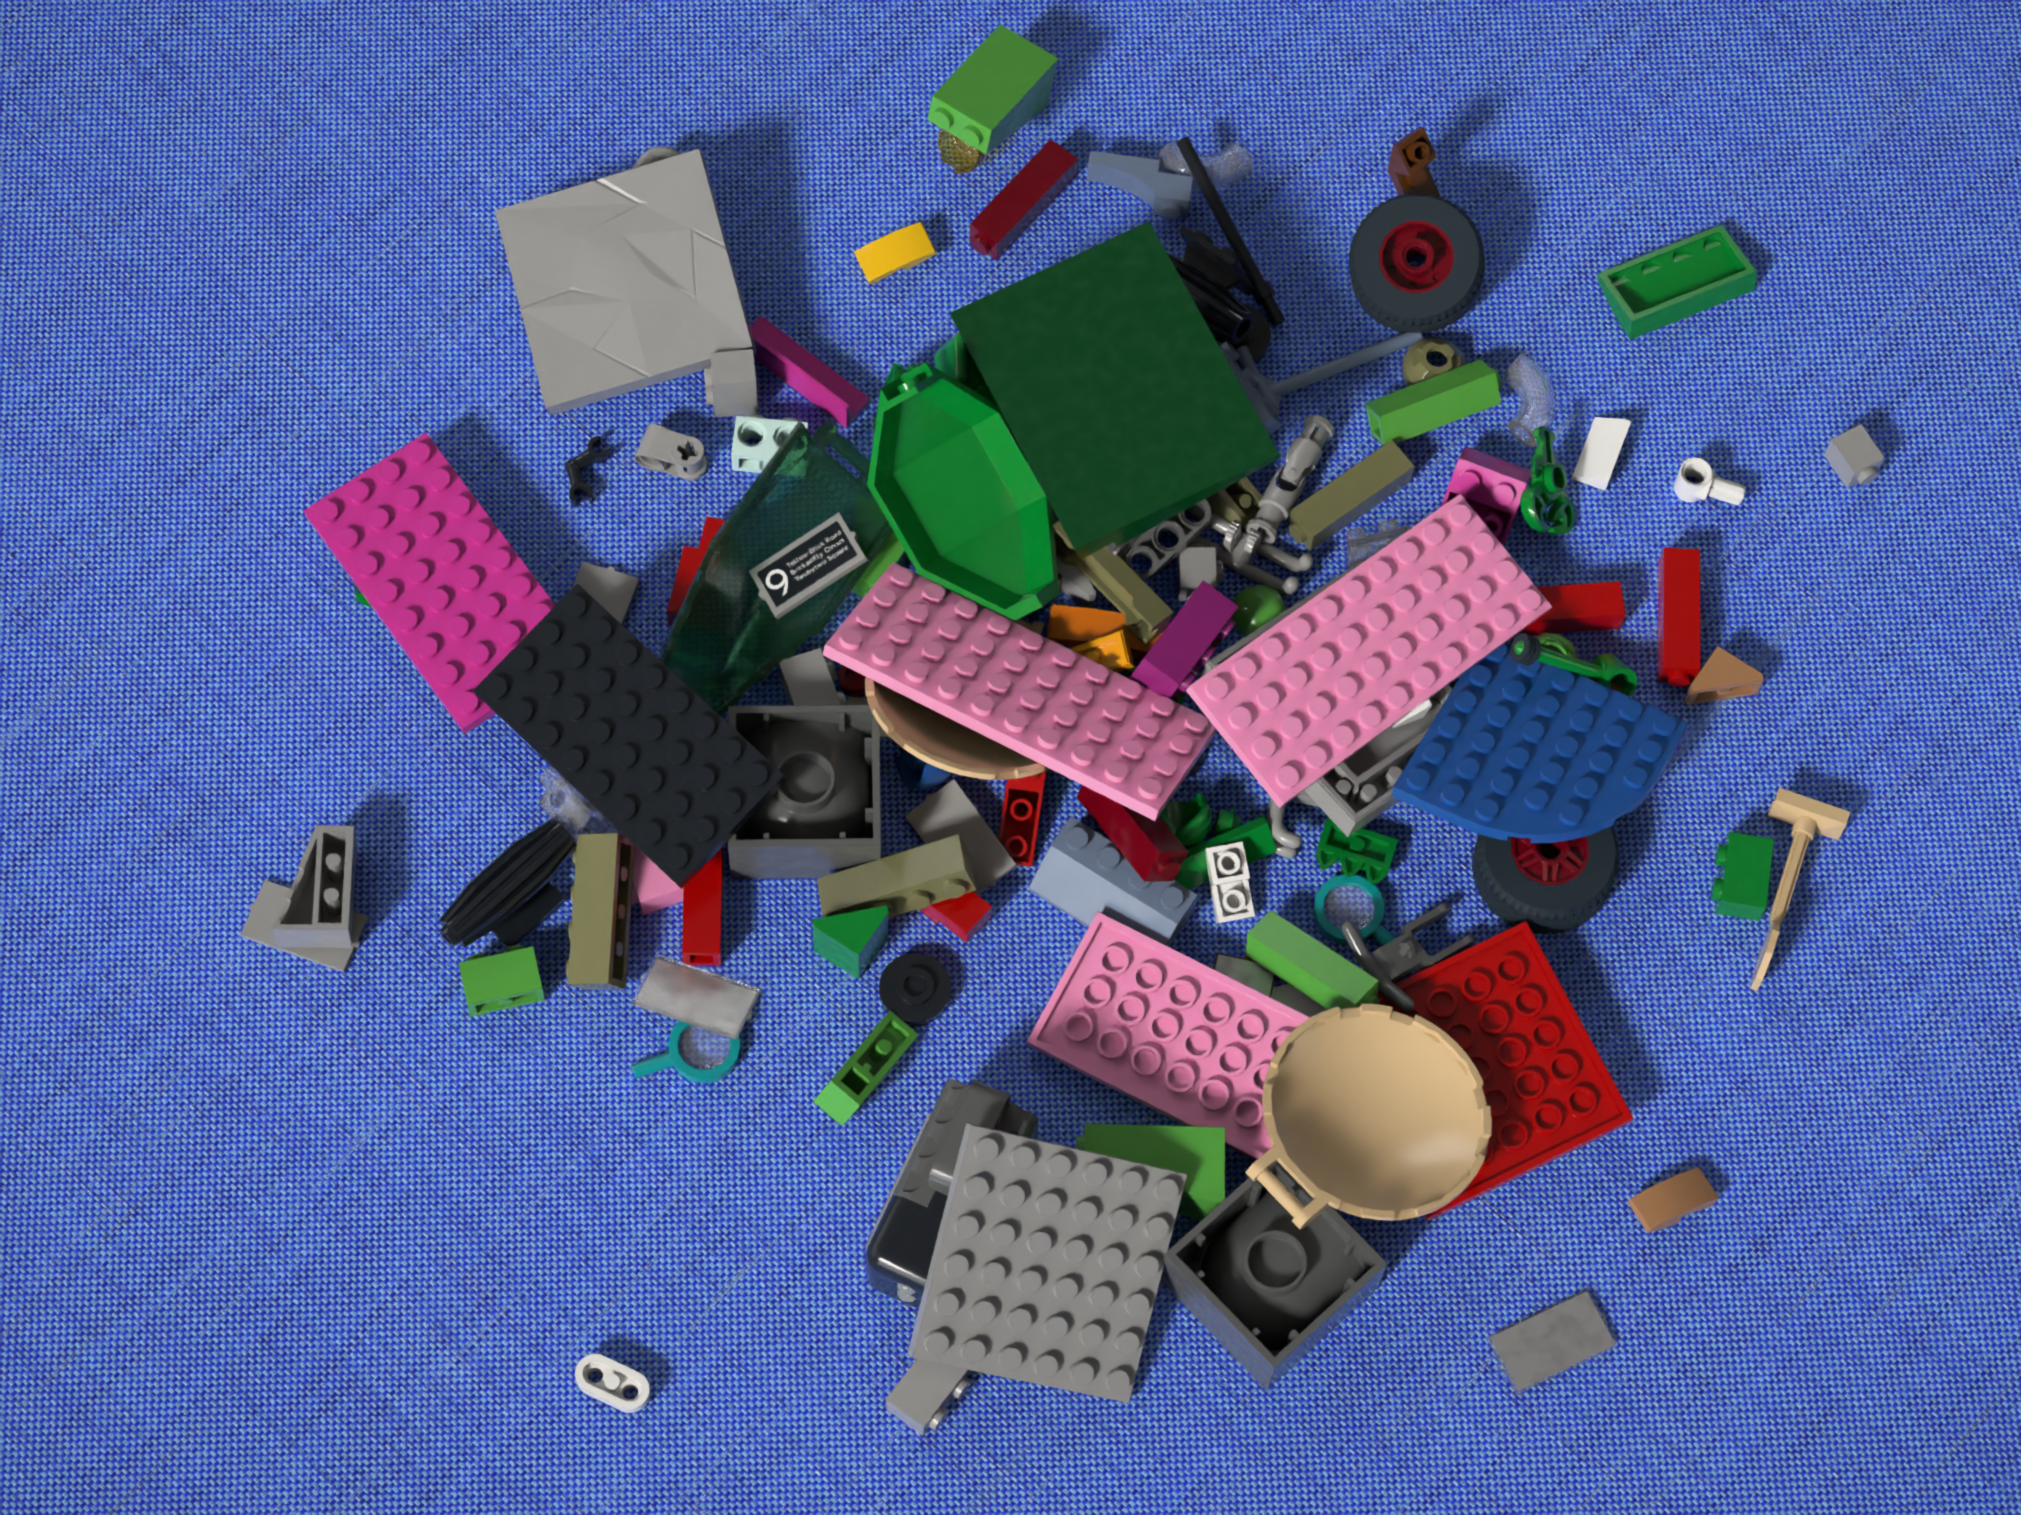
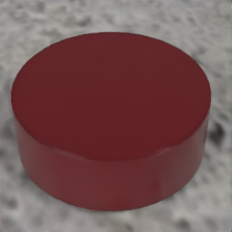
[838,665,866,697]

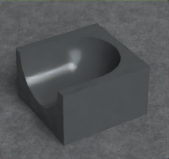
[728,705,881,879]
[1160,1162,1388,1391]

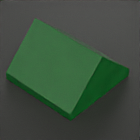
[812,905,889,980]

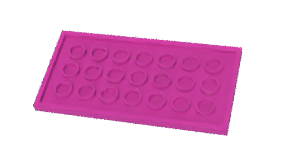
[303,433,556,734]

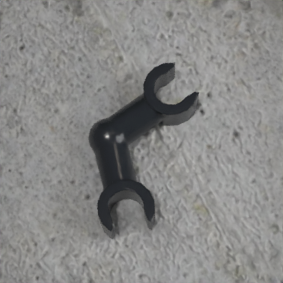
[564,436,611,508]

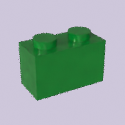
[1710,832,1774,921]

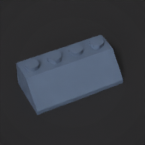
[1028,816,1198,947]

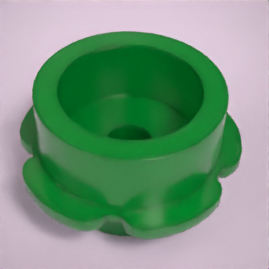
[1212,807,1241,837]

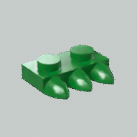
[1315,817,1398,886]

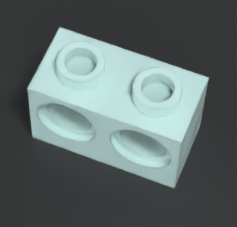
[731,414,809,477]

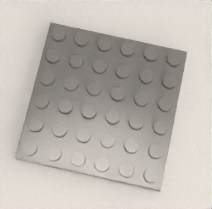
[907,1123,1187,1403]

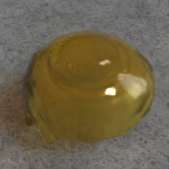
[938,129,988,174]

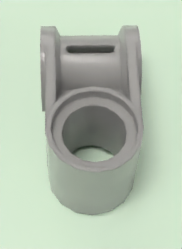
[634,424,707,481]

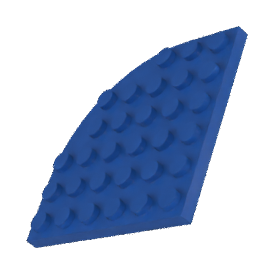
[1391,643,1688,843]

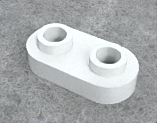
[575,1354,650,1413]

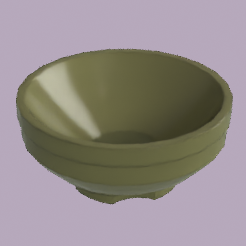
[1402,337,1467,386]

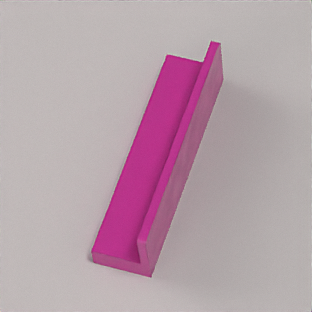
[750,316,870,429]

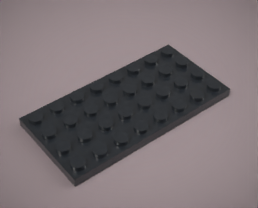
[473,583,787,889]

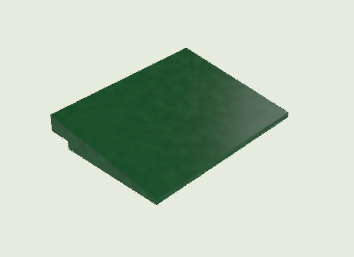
[949,221,1281,560]

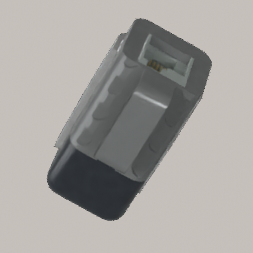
[866,1079,1039,1309]

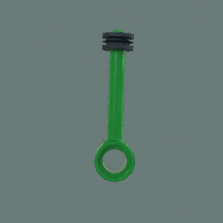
[1510,633,1638,697]

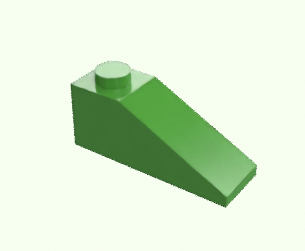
[813,1010,919,1126]

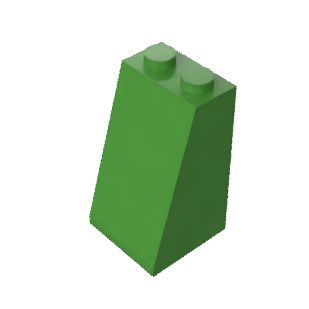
[927,24,1059,154]
[1075,1124,1225,1220]

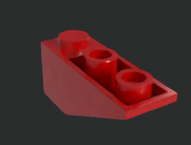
[998,770,1047,867]

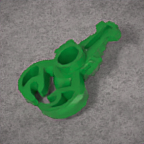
[1520,426,1575,535]

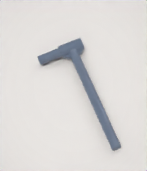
[1236,332,1423,407]

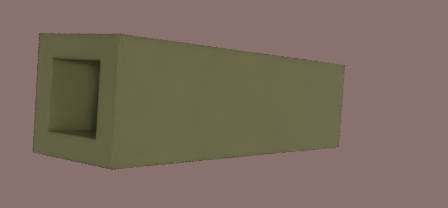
[1288,440,1415,551]

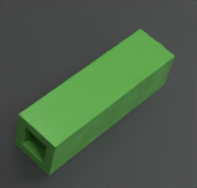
[1365,359,1502,446]
[1246,910,1379,1010]

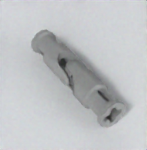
[1246,415,1335,544]

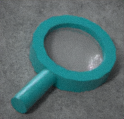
[1313,874,1396,946]
[631,1020,741,1084]

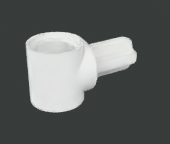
[1674,458,1746,505]

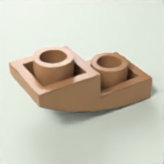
[1628,1167,1719,1233]

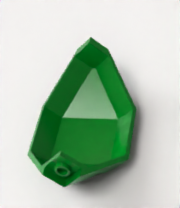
[867,362,1059,621]

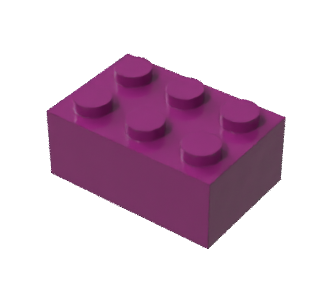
[1129,580,1239,702]

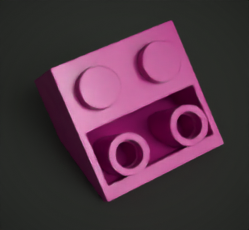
[1441,446,1531,547]

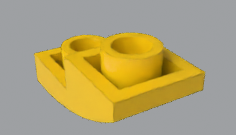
[854,222,937,285]

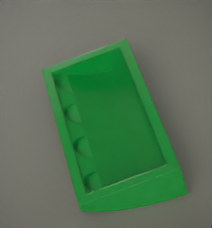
[1597,224,1757,340]

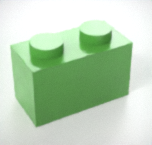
[458,945,545,1017]

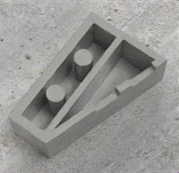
[271,825,357,948]

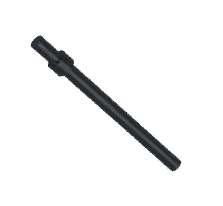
[1176,137,1286,327]

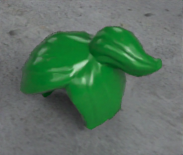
[1159,792,1212,849]

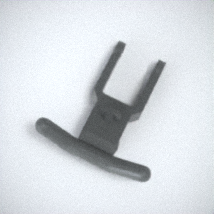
[1342,902,1477,1012]

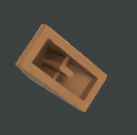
[1685,646,1764,706]

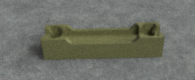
[1053,521,1174,645]

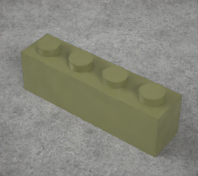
[566,833,635,990]
[817,834,977,919]

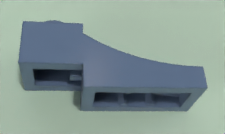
[1087,151,1193,219]

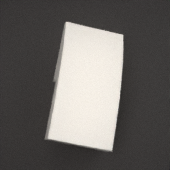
[1205,842,1255,924]

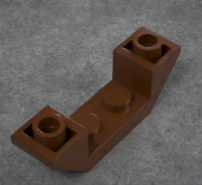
[1387,126,1441,197]

